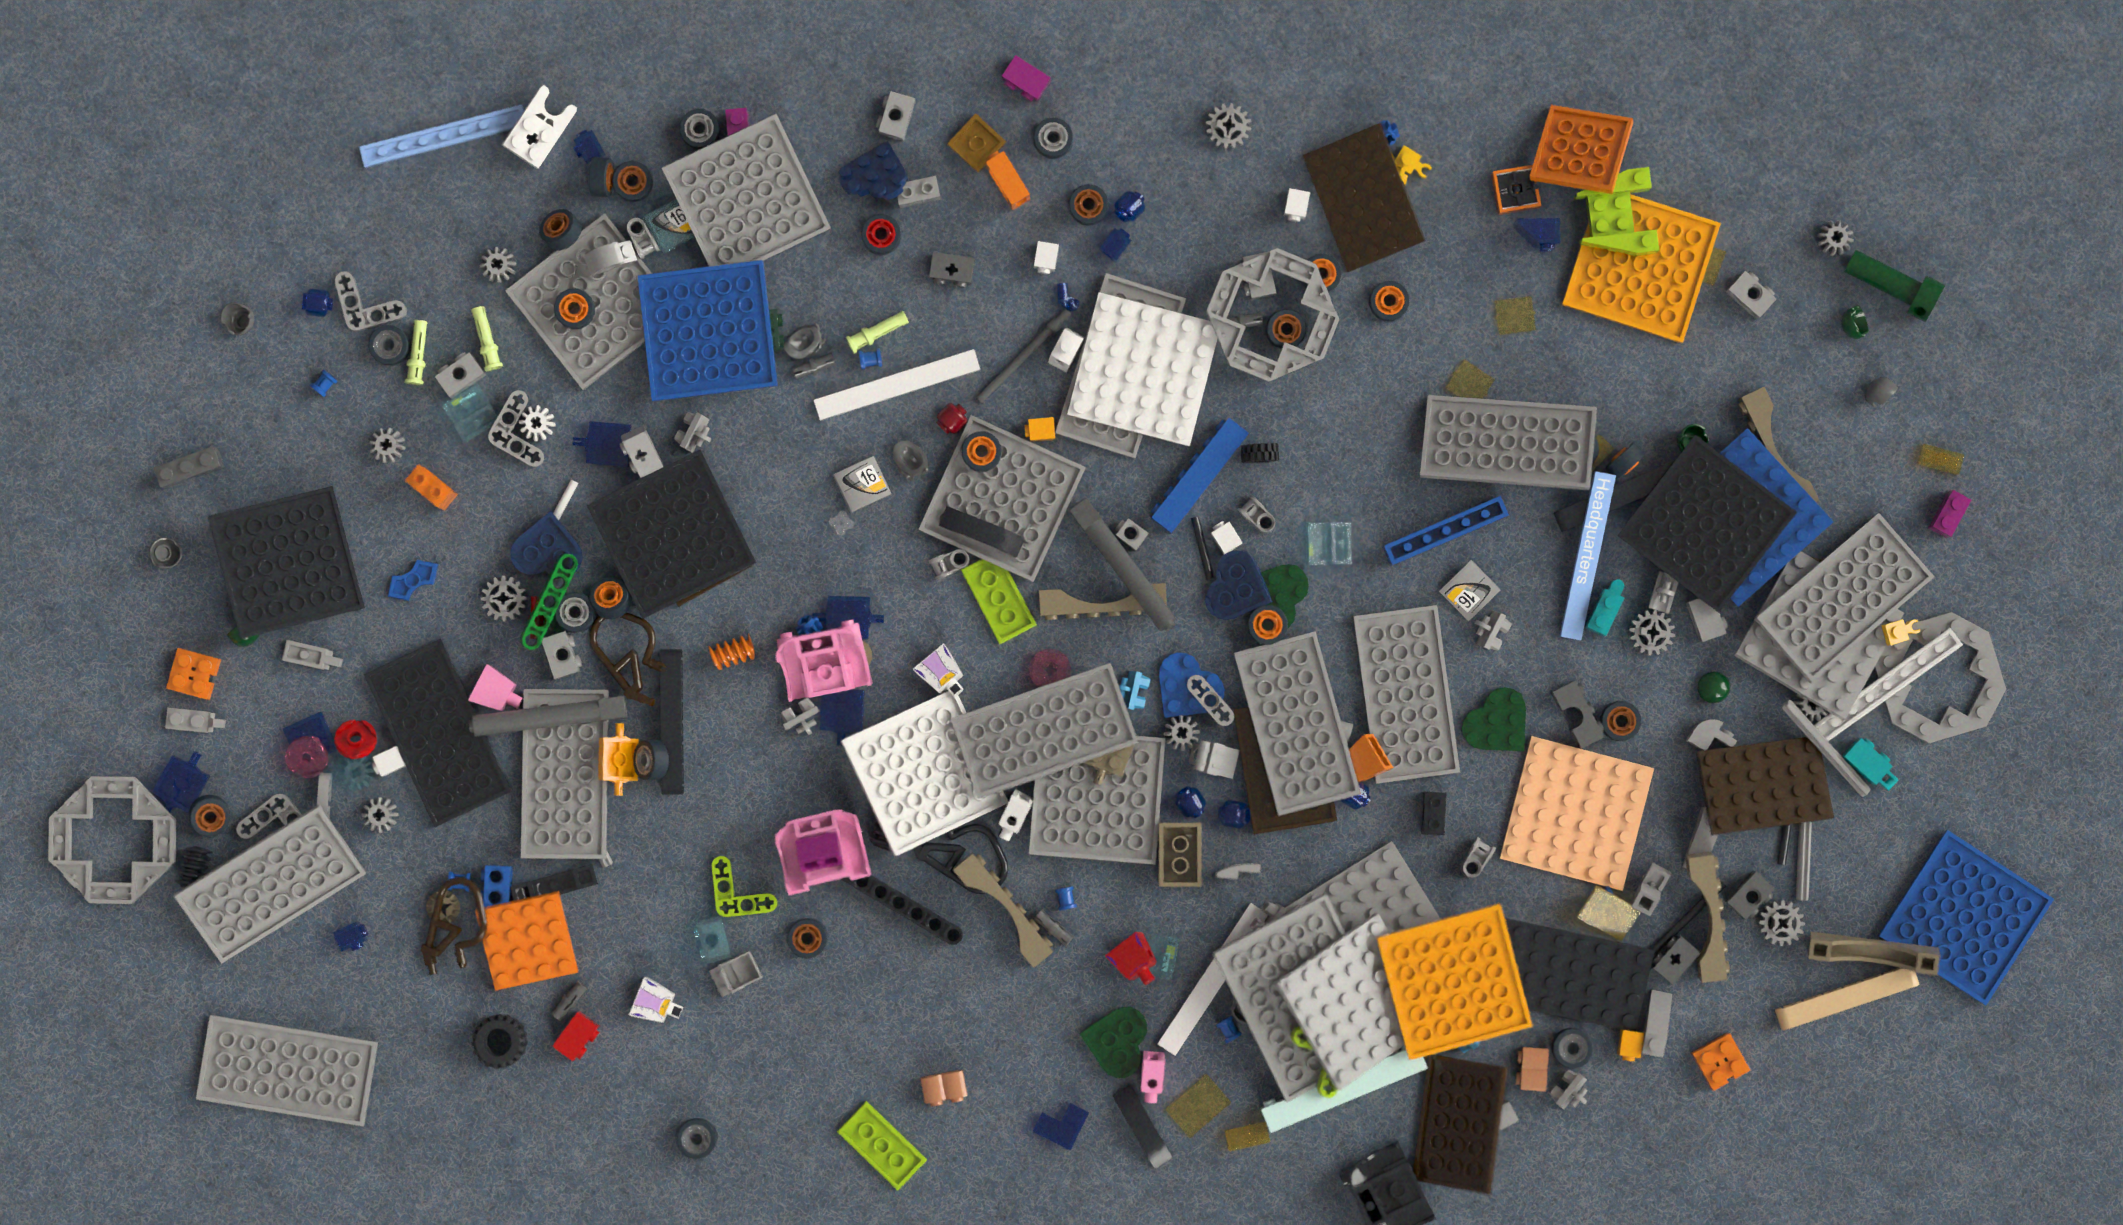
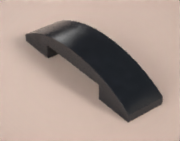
[939,507,1025,557]
[510,864,598,901]
[1112,1085,1173,1169]

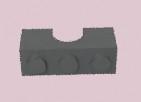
[154,446,225,489]
[1550,681,1604,749]

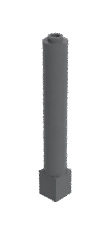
[1070,498,1177,632]
[469,696,628,736]

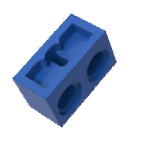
[481,865,513,907]

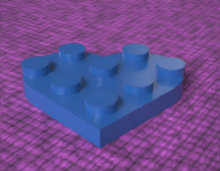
[1159,653,1225,718]

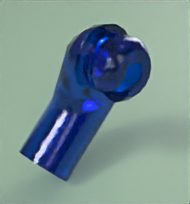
[1057,283,1079,311]

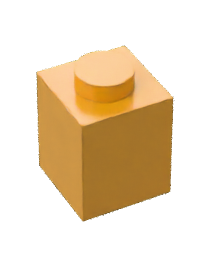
[1025,417,1055,442]
[1617,1029,1644,1061]

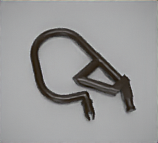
[589,612,667,707]
[420,877,488,975]

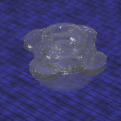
[829,511,854,536]

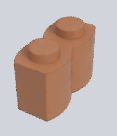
[1515,1047,1549,1092]
[921,1069,968,1107]

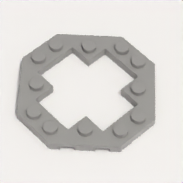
[1206,248,1339,382]
[1874,612,2006,743]
[48,776,176,904]

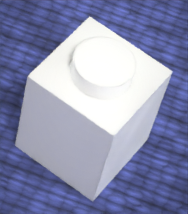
[1284,188,1310,222]
[1034,241,1059,274]
[1211,521,1242,555]
[372,746,406,776]

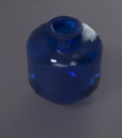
[1114,191,1145,222]
[302,288,333,317]
[1340,782,1371,810]
[1175,786,1206,818]
[1218,800,1251,829]

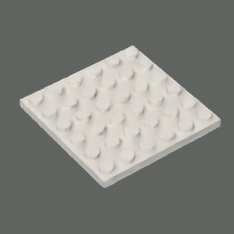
[1067,292,1217,447]
[841,691,1009,856]

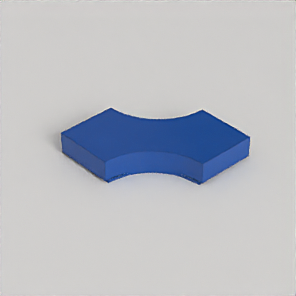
[388,560,438,601]

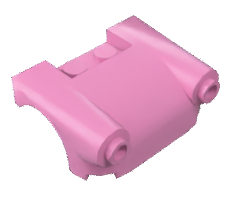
[776,620,873,702]
[775,809,871,895]

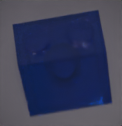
[1513,218,1560,252]

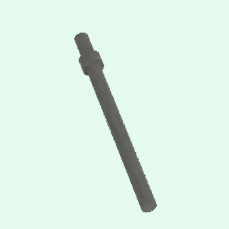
[976,308,1071,403]

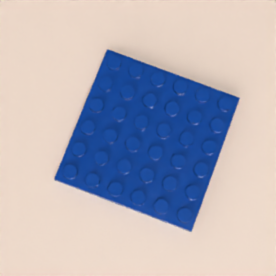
[638,260,778,402]
[1720,428,1834,607]
[1878,830,2054,1005]

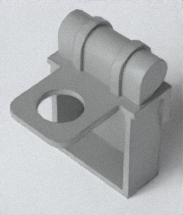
[1189,740,1240,779]
[709,951,763,997]

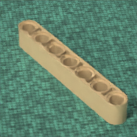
[1775,967,1920,1030]

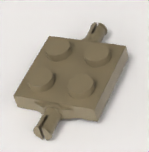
[1084,745,1134,785]

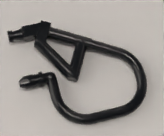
[913,824,1008,894]

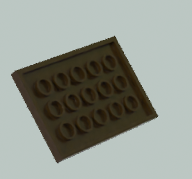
[1303,123,1426,272]
[1233,707,1337,835]
[1696,737,1834,836]
[1413,1054,1508,1194]

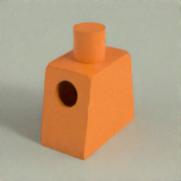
[1349,734,1393,782]

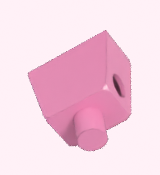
[469,664,523,711]
[1141,1051,1165,1103]

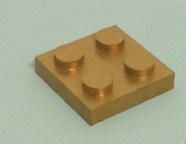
[947,113,1007,173]

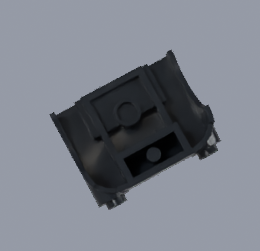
[1339,1141,1436,1225]

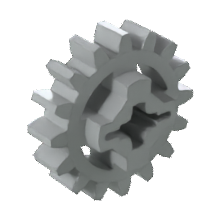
[1206,103,1251,150]
[481,576,528,622]
[1629,610,1675,656]
[1758,900,1805,946]

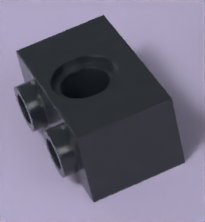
[1421,792,1447,835]

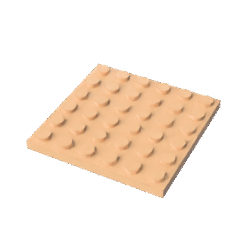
[1500,736,1654,891]

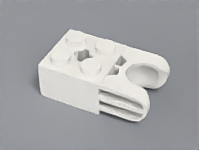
[502,85,577,169]

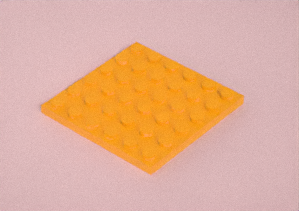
[1562,194,1721,343]
[1376,903,1532,1060]

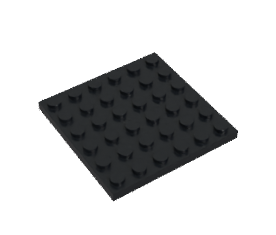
[1617,435,1797,613]
[586,449,757,619]
[208,486,365,639]

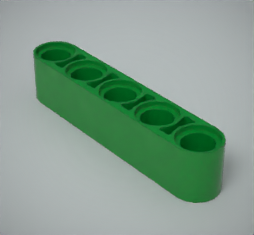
[520,553,578,650]

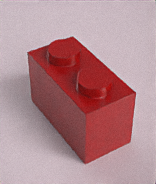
[552,1011,600,1061]

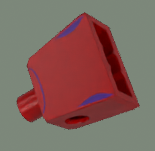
[1105,932,1157,985]

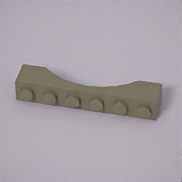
[1738,387,1819,502]
[1039,583,1167,620]
[953,852,1053,968]
[1685,852,1730,983]
[1808,932,1940,975]

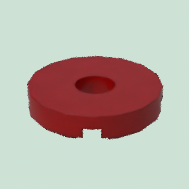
[334,719,377,759]

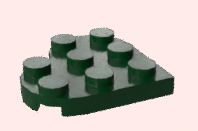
[1252,564,1309,631]
[1461,687,1526,751]
[1079,1006,1147,1078]

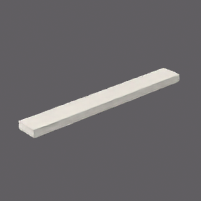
[814,349,980,420]
[1814,628,1963,741]
[1158,903,1268,1055]

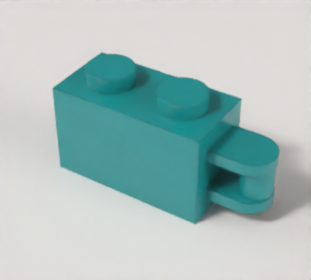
[1584,579,1624,637]
[1842,738,1898,791]

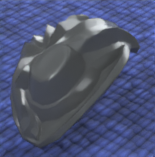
[784,323,826,359]
[893,441,928,482]

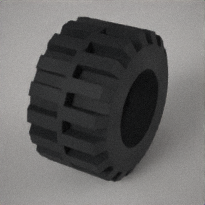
[471,1014,528,1069]

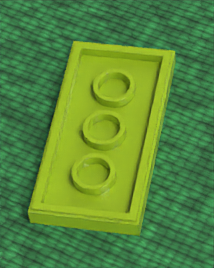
[961,559,1037,644]
[837,1101,927,1190]

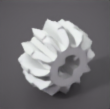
[519,405,555,441]

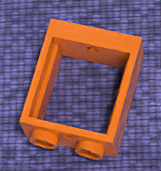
[986,151,1030,210]
[405,464,458,510]

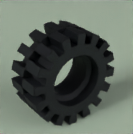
[1241,443,1279,463]

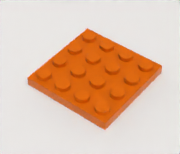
[1530,105,1633,194]
[475,891,578,991]

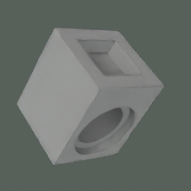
[1115,518,1149,551]

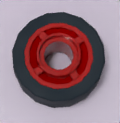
[861,214,901,255]

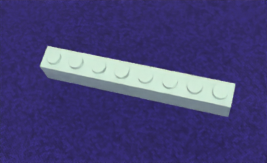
[1260,1045,1427,1133]

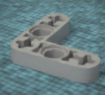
[335,271,407,331]
[488,390,544,467]
[236,794,302,839]

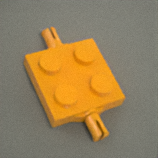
[598,723,639,795]

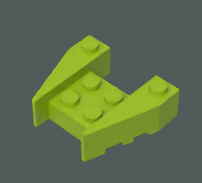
[1574,167,1659,256]

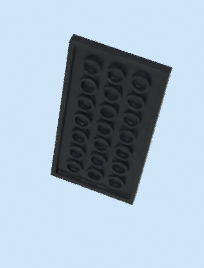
[364,639,512,828]
[1504,918,1655,1032]

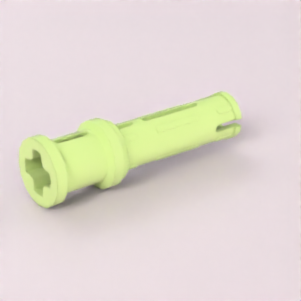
[471,306,503,371]
[845,311,909,354]
[405,320,428,385]

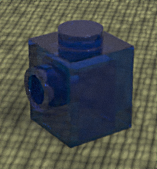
[573,130,606,165]
[333,921,369,952]

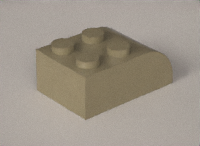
[1158,823,1202,887]

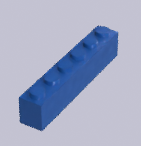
[1151,418,1249,534]
[1382,496,1509,566]

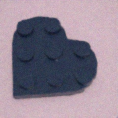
[839,141,908,200]
[510,511,583,578]
[1205,550,1273,620]

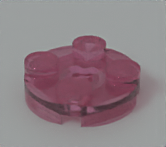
[1029,649,1071,688]
[285,736,329,778]

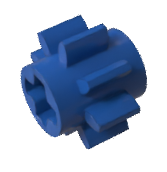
[1377,120,1400,146]
[795,615,823,635]

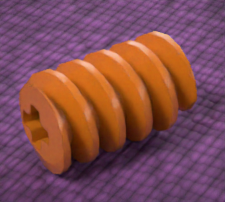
[708,633,755,670]

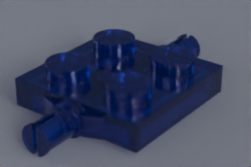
[572,421,641,467]
[812,596,884,640]
[820,689,865,746]
[152,751,210,813]

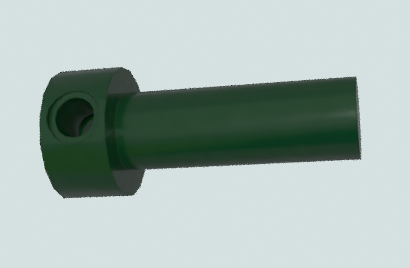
[1844,250,1945,322]

